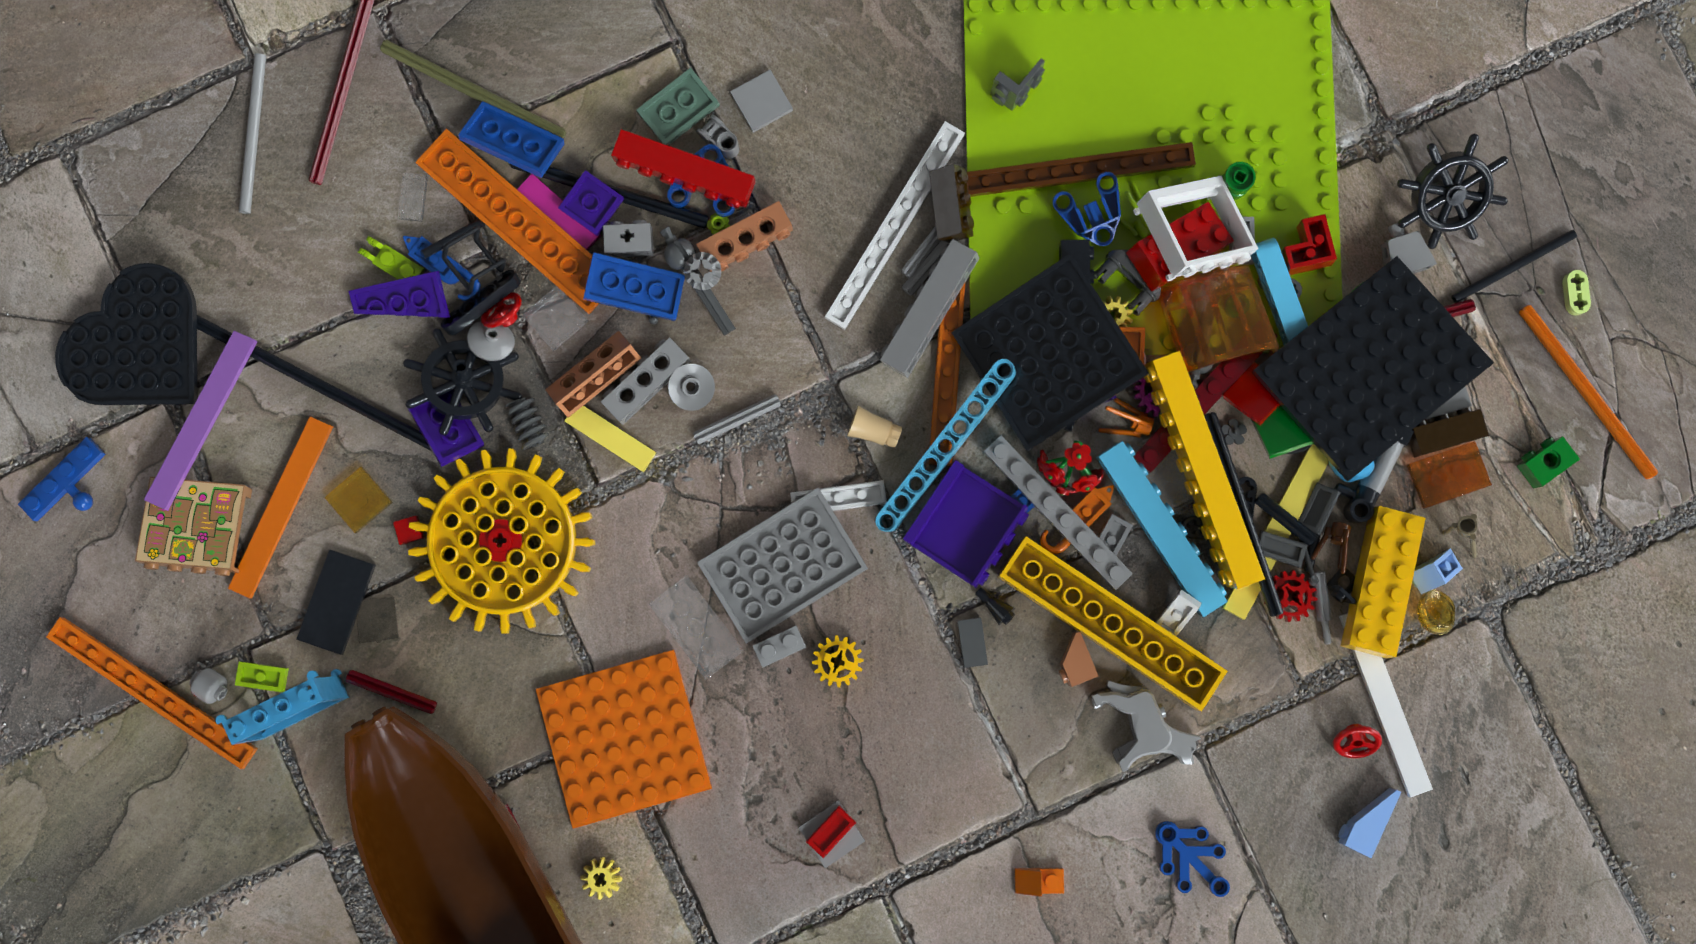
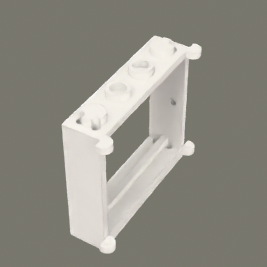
[1133,176,1258,281]

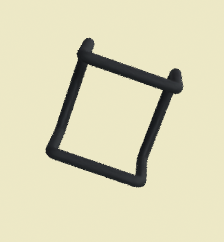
[442,226,506,292]

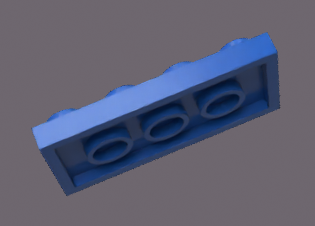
[458,101,565,178]
[583,252,685,321]

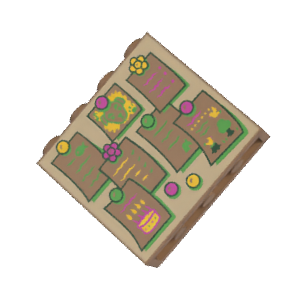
[135,477,252,576]

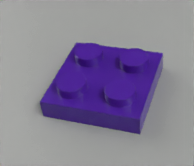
[558,170,625,236]

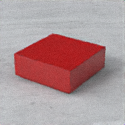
[393,516,424,545]

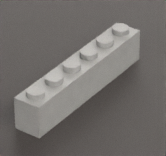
[880,239,979,378]

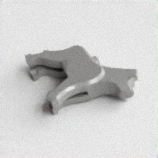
[1090,681,1201,772]

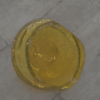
[1417,589,1455,635]

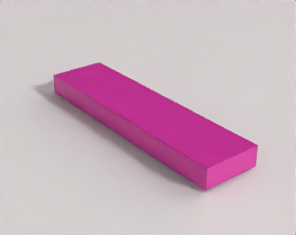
[517,174,601,251]

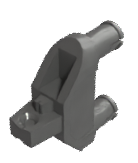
[1094,250,1161,316]

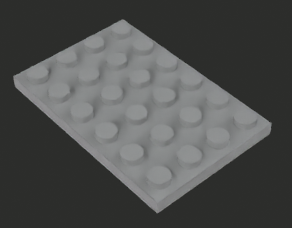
[697,488,868,644]

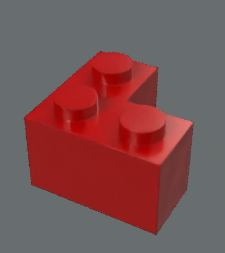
[1281,214,1337,275]

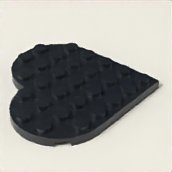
[55,263,198,406]

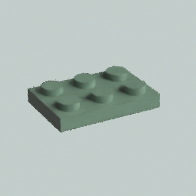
[636,68,720,145]

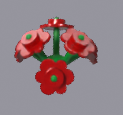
[1037,441,1104,496]

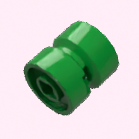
[1222,162,1256,200]

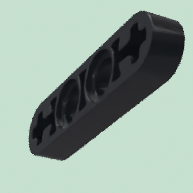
[441,270,521,336]

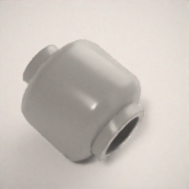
[189,668,228,704]

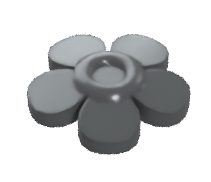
[1221,419,1247,445]

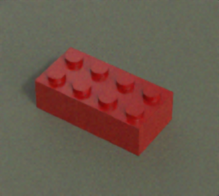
[1126,202,1234,292]

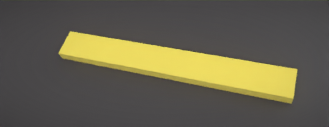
[1222,444,1329,620]

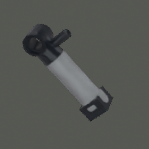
[1334,430,1414,524]

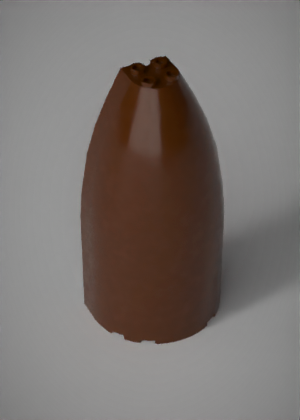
[345,706,583,944]

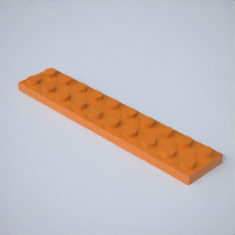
[415,128,599,314]

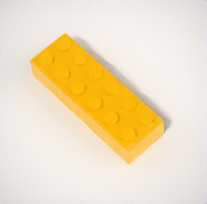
[1340,506,1426,659]

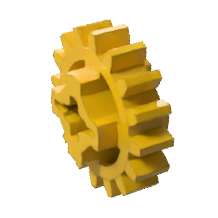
[812,635,864,688]

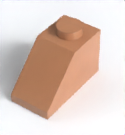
[1059,631,1098,687]

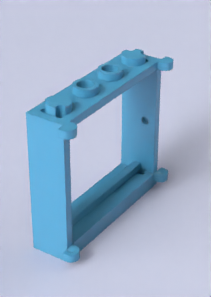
[215,669,349,745]

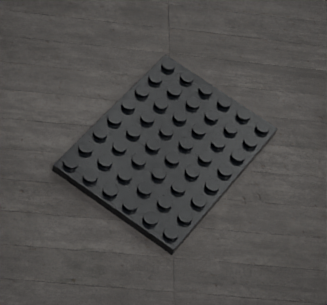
[1252,256,1494,482]

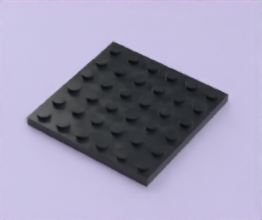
[951,253,1149,451]

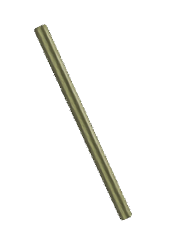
[380,40,566,139]

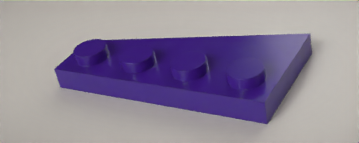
[348,271,450,318]

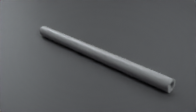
[238,53,266,214]

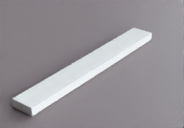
[1339,613,1433,798]

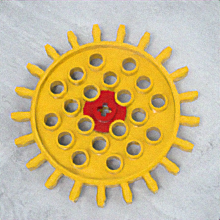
[408,448,595,634]

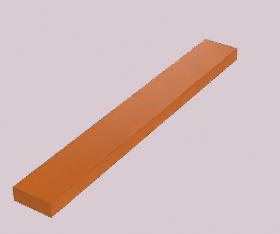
[928,283,965,467]
[228,417,333,598]

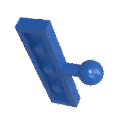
[18,437,106,522]

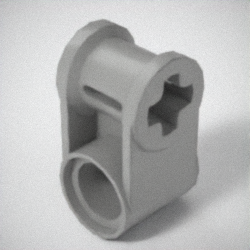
[696,114,740,159]

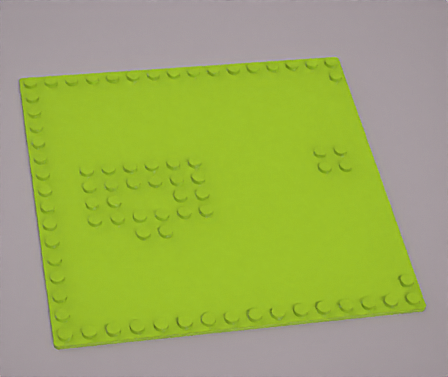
[963,0,1343,355]

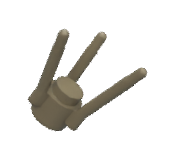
[1442,514,1478,559]

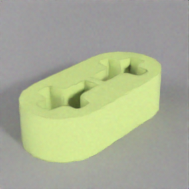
[1562,270,1591,316]

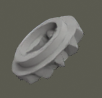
[683,252,721,290]

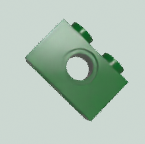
[1517,436,1580,489]

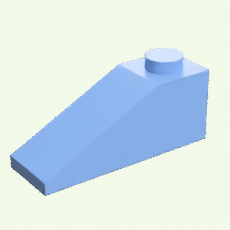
[1338,788,1401,858]

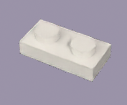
[1156,590,1201,636]

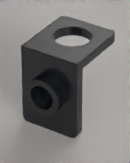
[1327,568,1357,605]

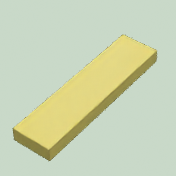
[565,406,656,472]

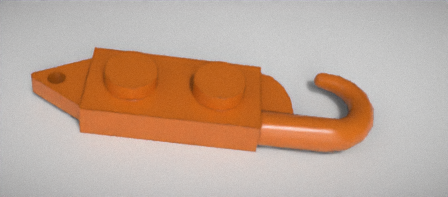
[1040,485,1114,554]

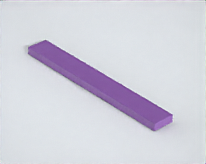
[144,331,257,511]

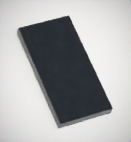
[296,549,376,655]

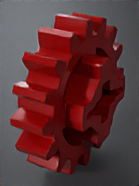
[1264,570,1318,622]

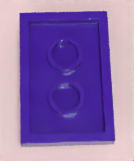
[407,390,484,467]

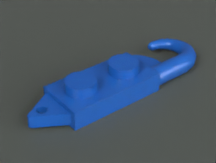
[403,236,481,301]

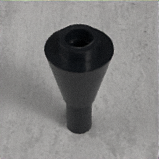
[975,588,1015,625]

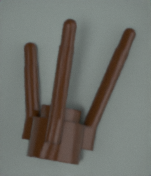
[1311,522,1351,574]

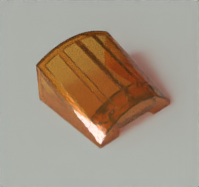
[1158,265,1279,373]

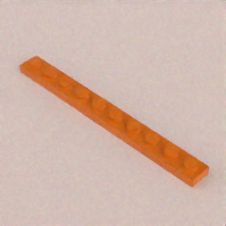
[46,617,258,769]

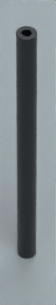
[1451,230,1577,303]

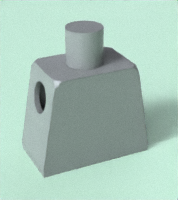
[1381,223,1437,274]

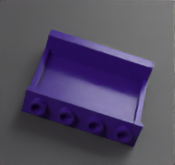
[903,460,1029,588]

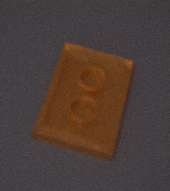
[1407,441,1492,509]

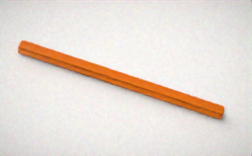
[1519,305,1658,479]

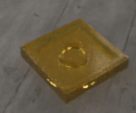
[324,467,393,533]

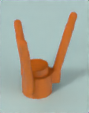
[1098,398,1154,438]

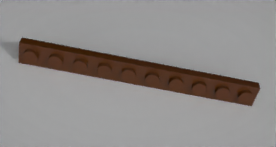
[967,142,1196,197]

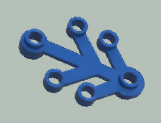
[1155,821,1230,897]

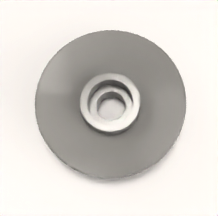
[467,321,515,361]
[668,364,715,411]

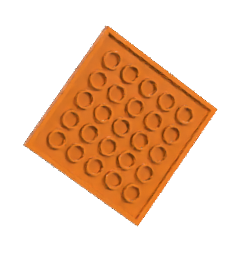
[536,650,712,829]

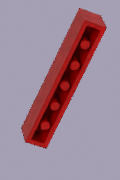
[611,129,755,208]

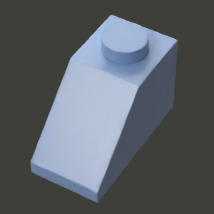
[1412,548,1463,594]

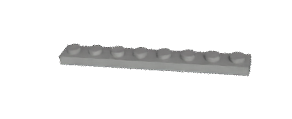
[984,435,1133,590]

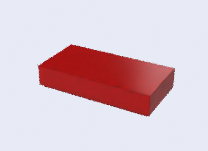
[806,805,856,858]

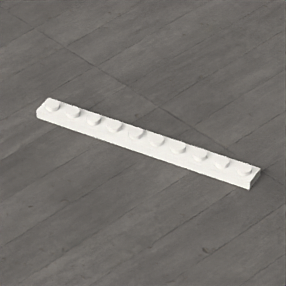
[825,121,965,330]

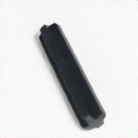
[1255,493,1317,545]

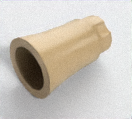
[847,405,902,448]

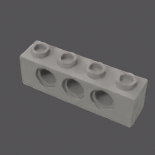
[601,337,691,425]

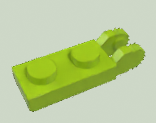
[358,236,425,280]

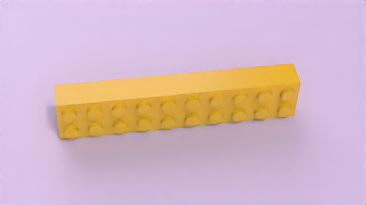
[1144,351,1265,589]
[997,536,1228,712]

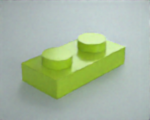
[235,661,289,692]

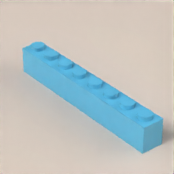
[1096,441,1228,617]

